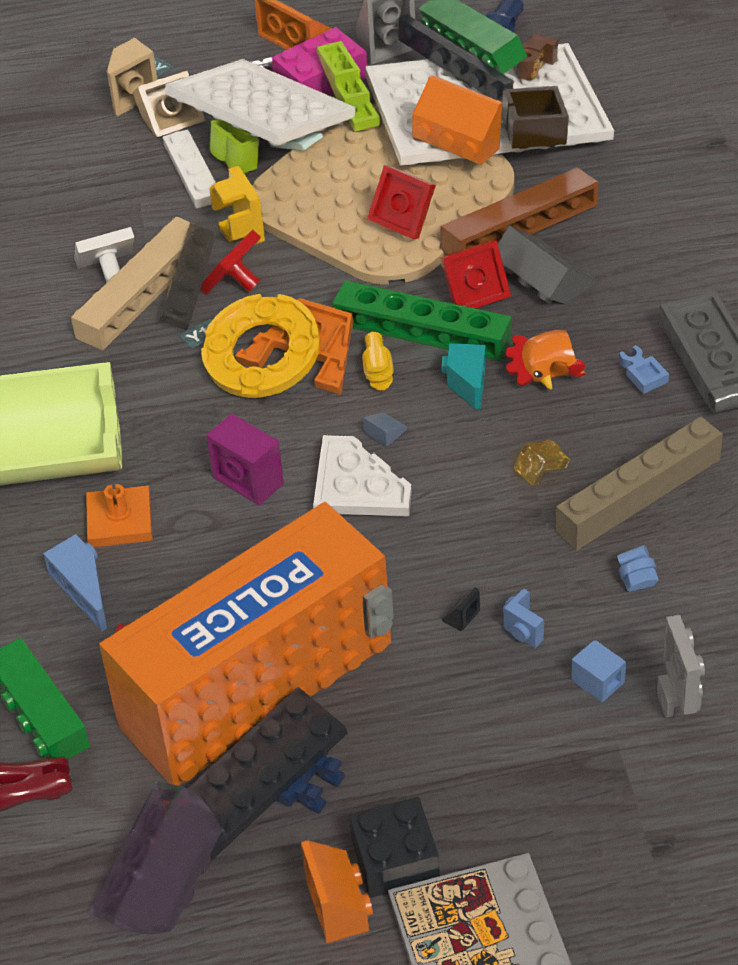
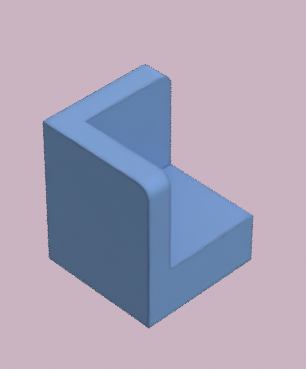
[571,641,626,703]

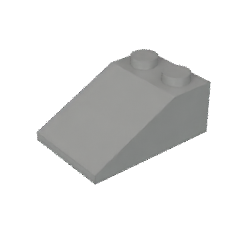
[355,0,415,65]

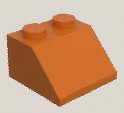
[301,841,373,944]

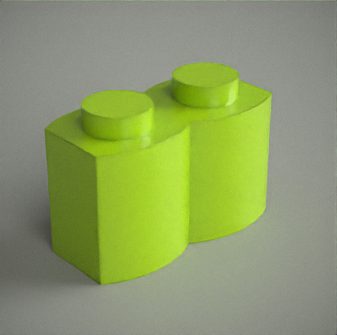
[209,119,259,174]

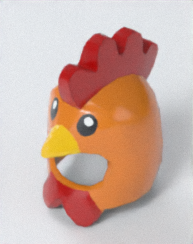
[505,330,585,390]

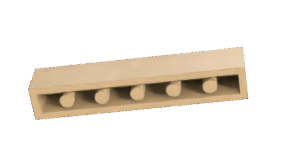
[71,217,206,351]

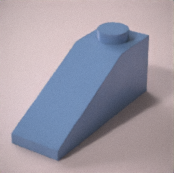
[43,534,107,631]

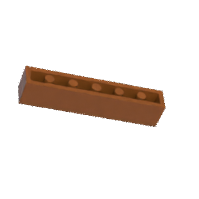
[441,168,598,254]

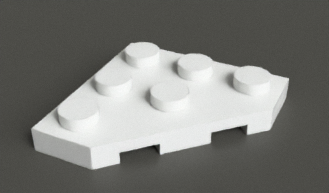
[313,435,412,516]

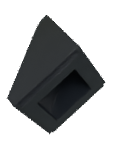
[442,587,480,631]

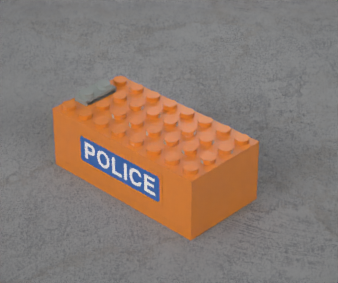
[99,501,394,788]

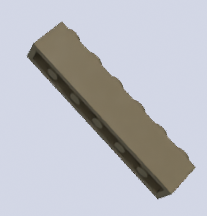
[556,417,723,551]

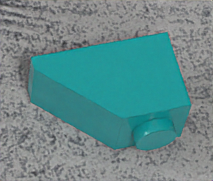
[442,343,486,409]

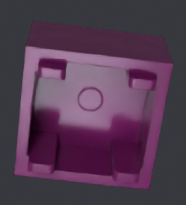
[206,413,284,506]

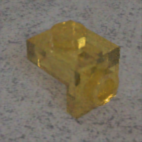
[514,440,570,485]

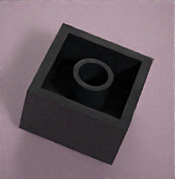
[349,796,440,898]

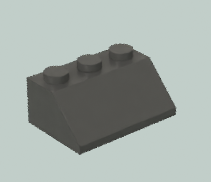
[498,225,598,304]

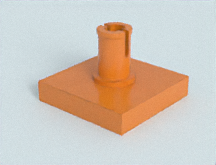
[86,484,153,547]

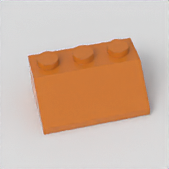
[254,0,332,50]
[412,75,502,165]

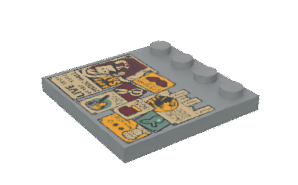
[388,853,571,965]

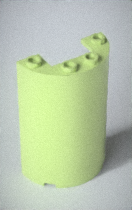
[0,362,122,486]

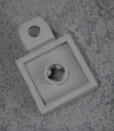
[657,615,705,718]

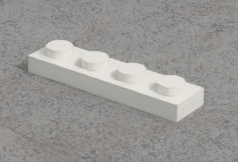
[163,130,216,209]

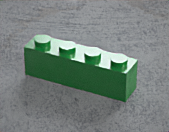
[0,638,90,759]

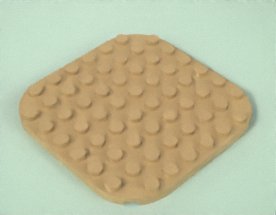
[252,104,514,284]

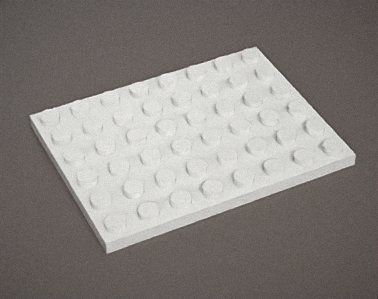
[365,43,614,165]

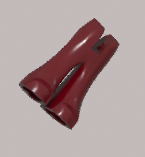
[0,757,72,812]

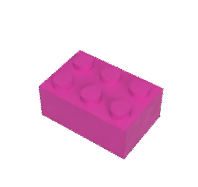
[272,27,367,96]

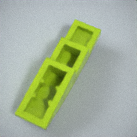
[317,41,380,132]

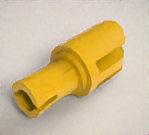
[362,332,394,390]

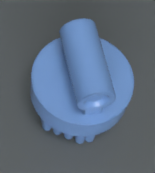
[617,545,659,592]

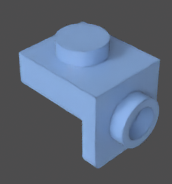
[503,589,544,649]

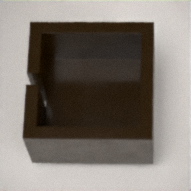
[502,86,569,149]

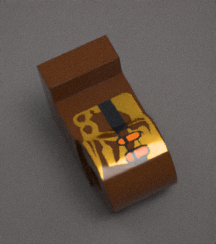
[515,33,558,80]

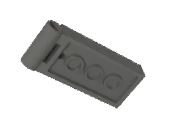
[659,291,738,414]

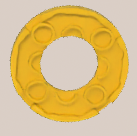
[201,294,320,398]

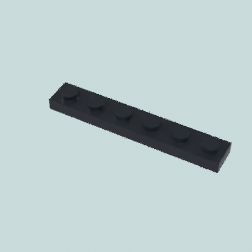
[398,14,514,102]

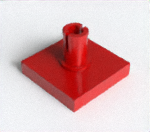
[367,165,436,239]
[198,230,261,295]
[440,240,511,308]

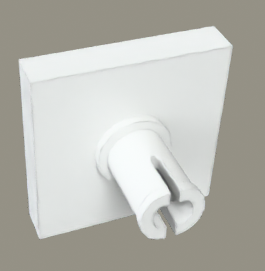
[74,227,134,282]

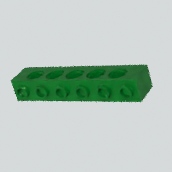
[332,280,512,362]

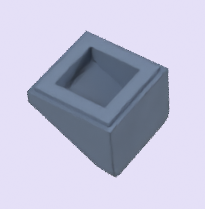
[363,413,407,447]

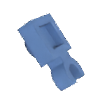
[619,345,669,394]

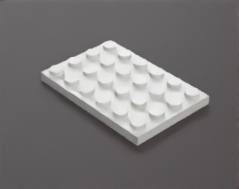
[165,59,355,146]

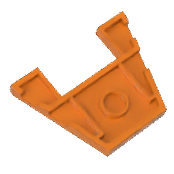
[235,298,353,395]

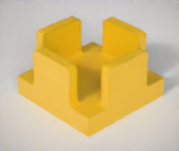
[209,165,265,244]

